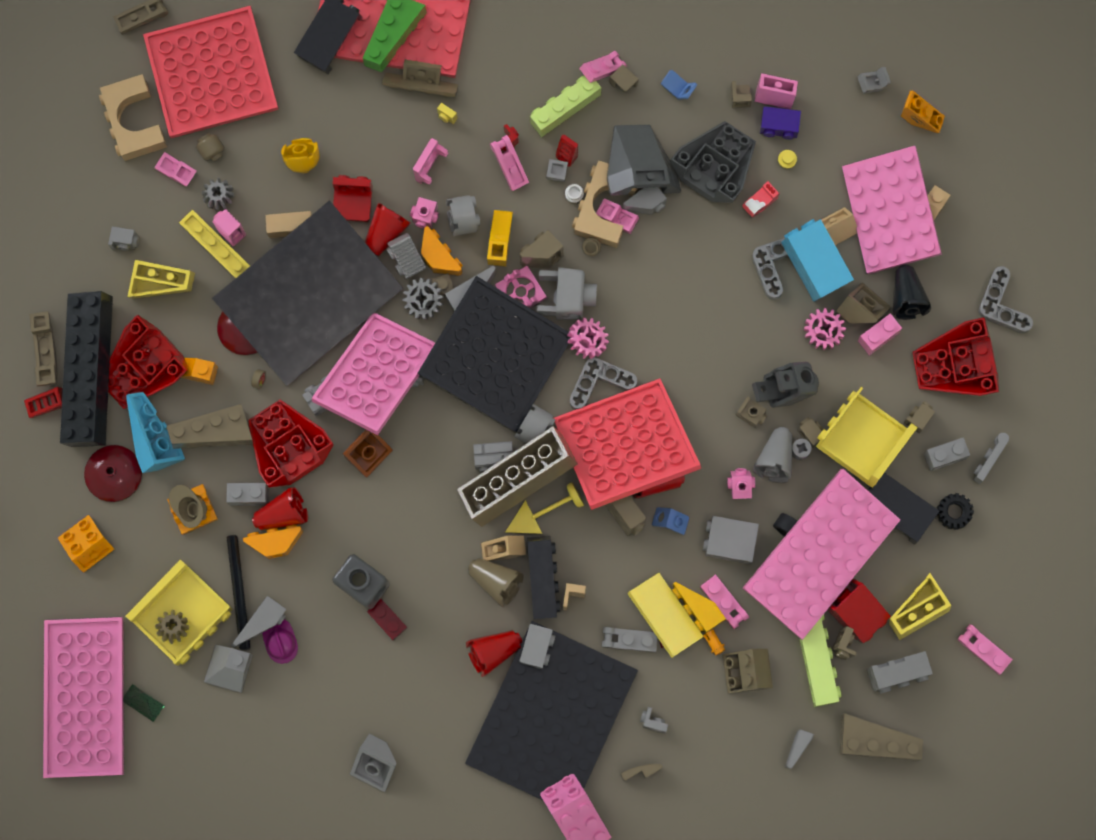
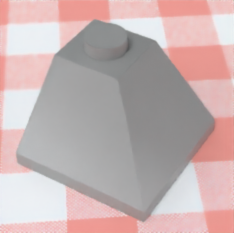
[204,645,253,693]
[350,734,397,792]

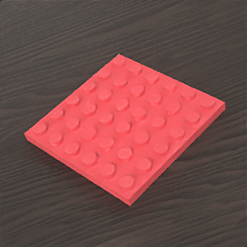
[143,5,279,138]
[553,378,701,510]

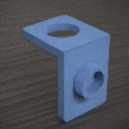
[661,70,697,100]
[652,507,689,535]

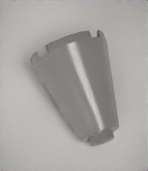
[753,427,792,483]

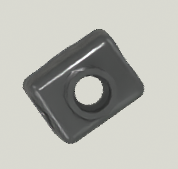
[752,362,819,408]
[333,554,390,609]

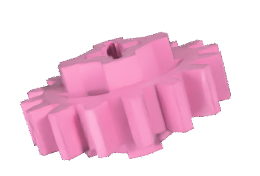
[804,308,846,350]
[567,318,609,359]

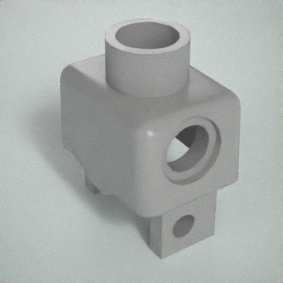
[537,267,597,320]

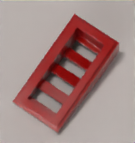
[556,135,578,167]
[24,387,63,418]

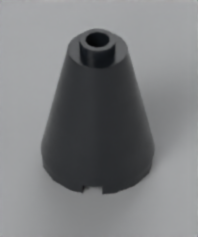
[893,265,931,320]

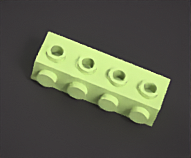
[530,75,601,138]

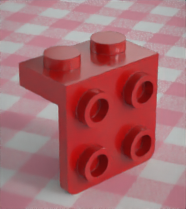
[333,175,373,222]

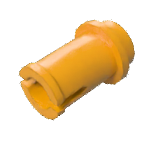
[703,629,725,656]

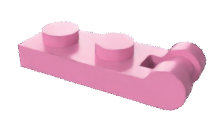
[579,51,627,83]
[490,135,529,191]
[700,574,749,629]
[957,624,1013,675]

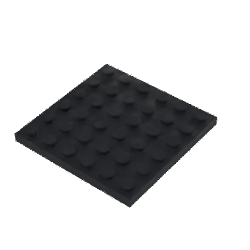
[418,276,571,433]

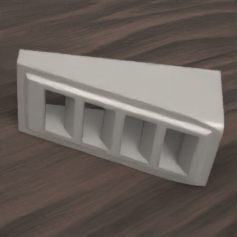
[785,729,814,769]

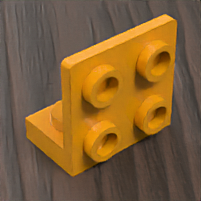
[58,515,115,573]

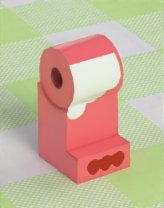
[742,181,779,218]

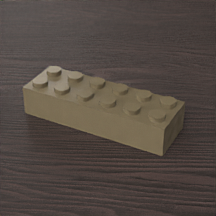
[457,426,578,527]

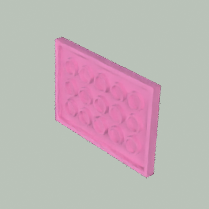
[842,146,942,275]
[312,313,435,435]

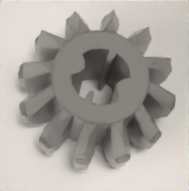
[202,178,234,210]

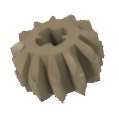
[155,610,189,644]

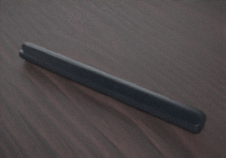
[227,535,250,650]

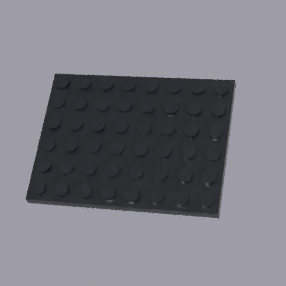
[212,200,403,386]
[465,621,638,800]

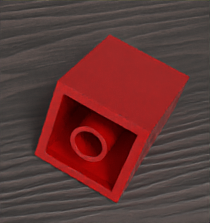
[827,579,891,644]

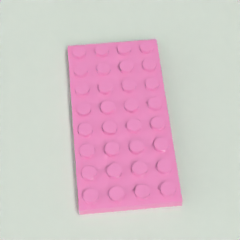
[743,469,900,640]
[43,617,124,778]

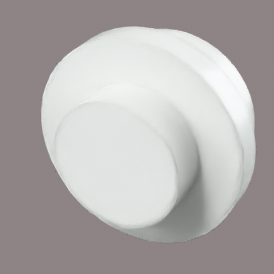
[565,184,584,203]

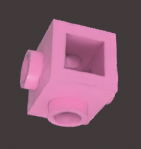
[410,197,439,229]
[727,468,755,499]

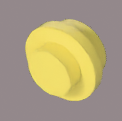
[778,150,797,169]

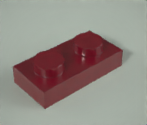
[367,599,407,641]

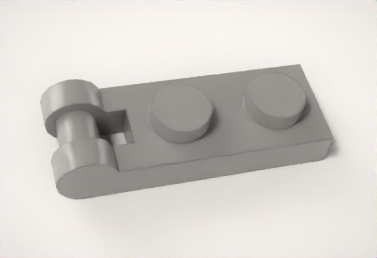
[973,433,1009,484]
[602,627,657,652]

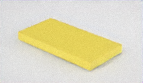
[627,573,703,658]

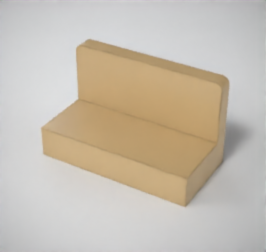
[822,207,857,245]
[563,583,586,611]

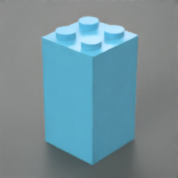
[781,219,854,302]

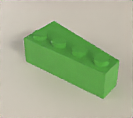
[363,0,427,72]

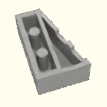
[867,651,933,694]

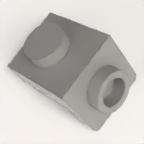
[857,67,891,94]

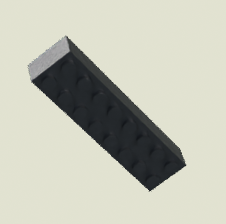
[60,291,113,447]

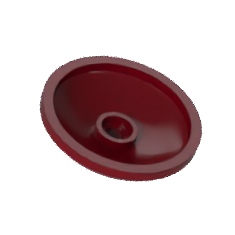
[217,311,258,355]
[84,445,142,502]

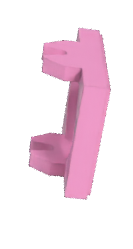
[413,138,448,185]
[495,266,547,308]

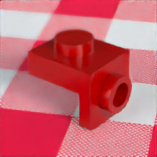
[501,124,519,153]

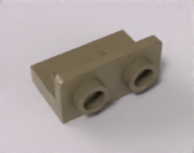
[832,626,857,660]

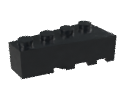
[527,536,560,619]

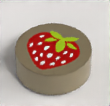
[251,369,266,389]

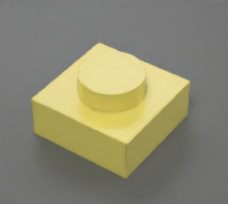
[437,103,458,124]

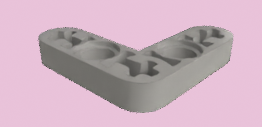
[752,238,788,300]
[978,266,1033,333]
[570,357,637,410]

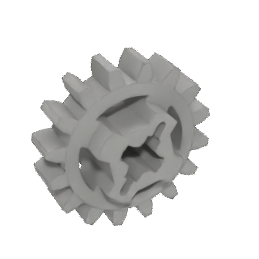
[402,278,444,319]

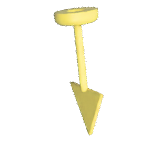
[505,482,584,534]

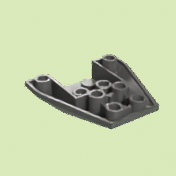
[670,121,756,203]
[607,125,681,195]

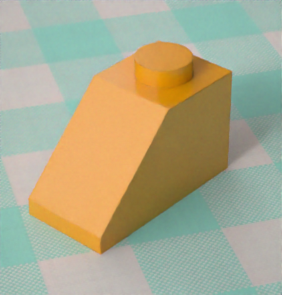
[181,358,218,385]

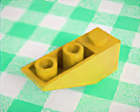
[487,210,513,267]
[672,582,726,634]

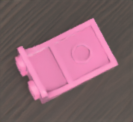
[540,774,612,840]

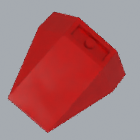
[108,315,188,409]
[912,317,999,396]
[248,399,334,488]

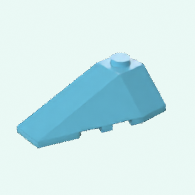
[126,392,185,473]

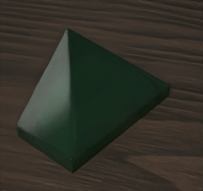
[123,684,165,722]

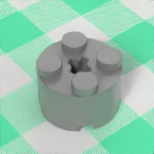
[446,195,480,236]
[514,404,555,444]

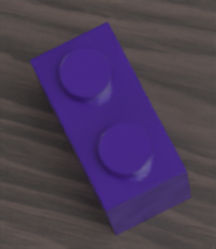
[760,107,801,140]

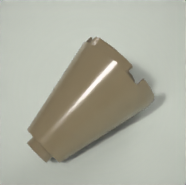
[468,558,524,607]

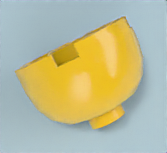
[281,138,320,174]

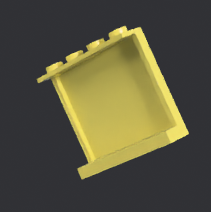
[816,387,918,488]
[125,560,233,666]

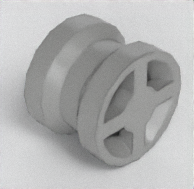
[792,438,812,460]

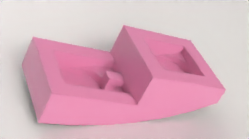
[154,152,197,187]
[596,198,639,234]

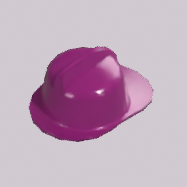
[262,619,298,664]

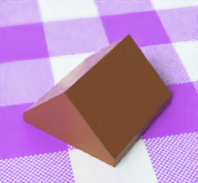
[343,430,393,478]

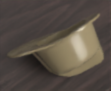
[169,485,207,528]

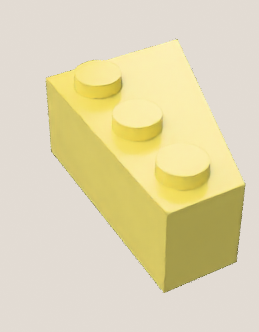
[127,260,195,299]
[889,573,951,640]

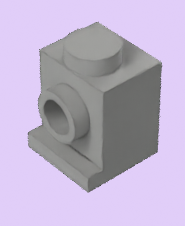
[108,226,139,251]

